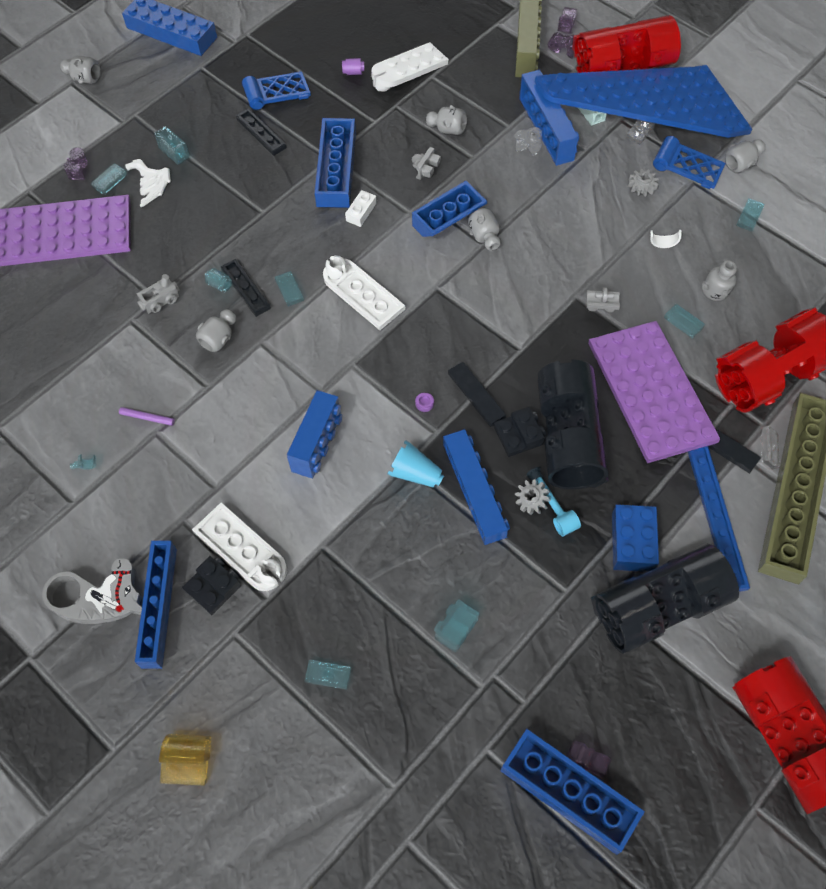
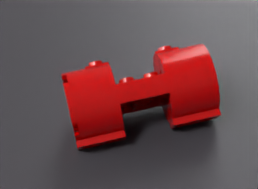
[572,15,681,73]
[715,307,826,413]
[732,656,826,814]

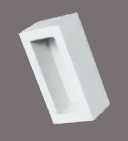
[345,190,377,227]

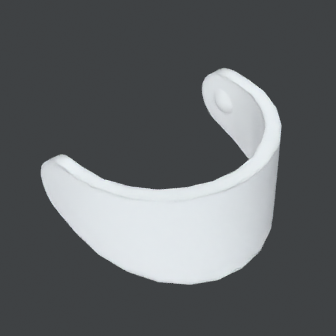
[650,230,681,248]

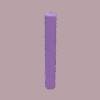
[119,407,175,426]

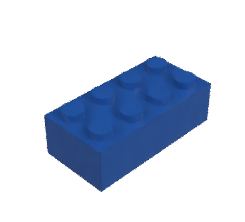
[287,390,343,479]

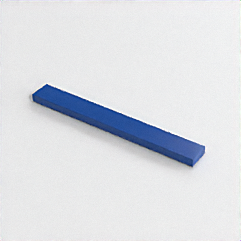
[688,446,750,592]

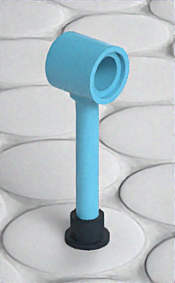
[526,467,581,537]

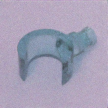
[70,454,96,470]

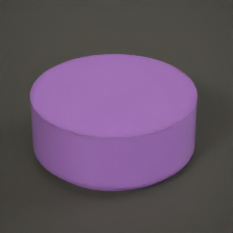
[415,393,434,412]

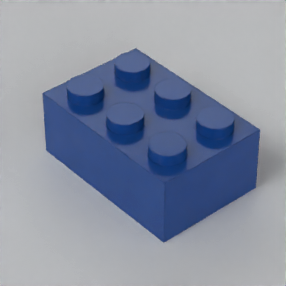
[612,505,659,572]

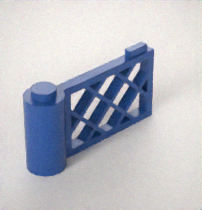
[242,71,311,110]
[653,136,726,189]

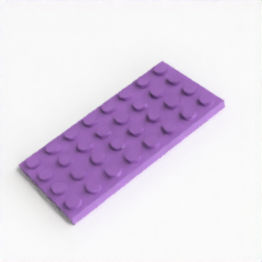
[0,195,131,266]
[588,321,720,463]

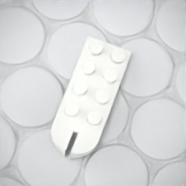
[371,42,448,92]
[323,256,405,330]
[192,503,287,591]

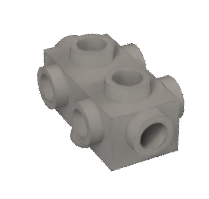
[137,274,180,314]

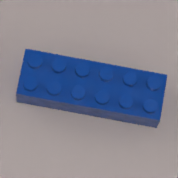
[122,0,217,56]
[519,70,579,166]
[315,118,356,208]
[501,729,645,855]

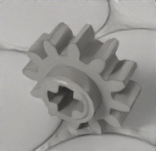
[628,169,659,197]
[515,479,551,515]

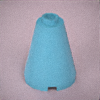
[388,440,444,487]

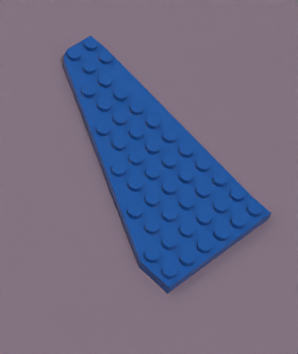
[534,65,753,138]

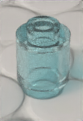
[205,268,232,292]

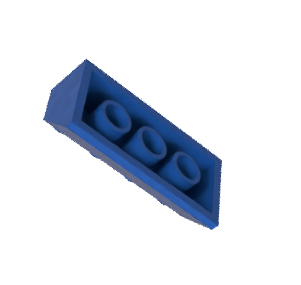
[412,181,487,237]

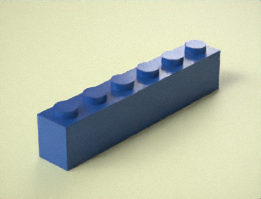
[443,429,510,545]
[135,541,177,669]

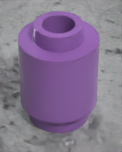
[342,58,364,75]

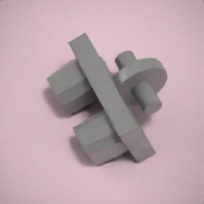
[412,147,441,180]
[586,287,620,312]

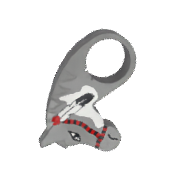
[42,558,142,624]

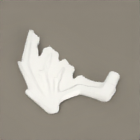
[125,159,171,207]

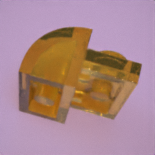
[159,734,211,785]

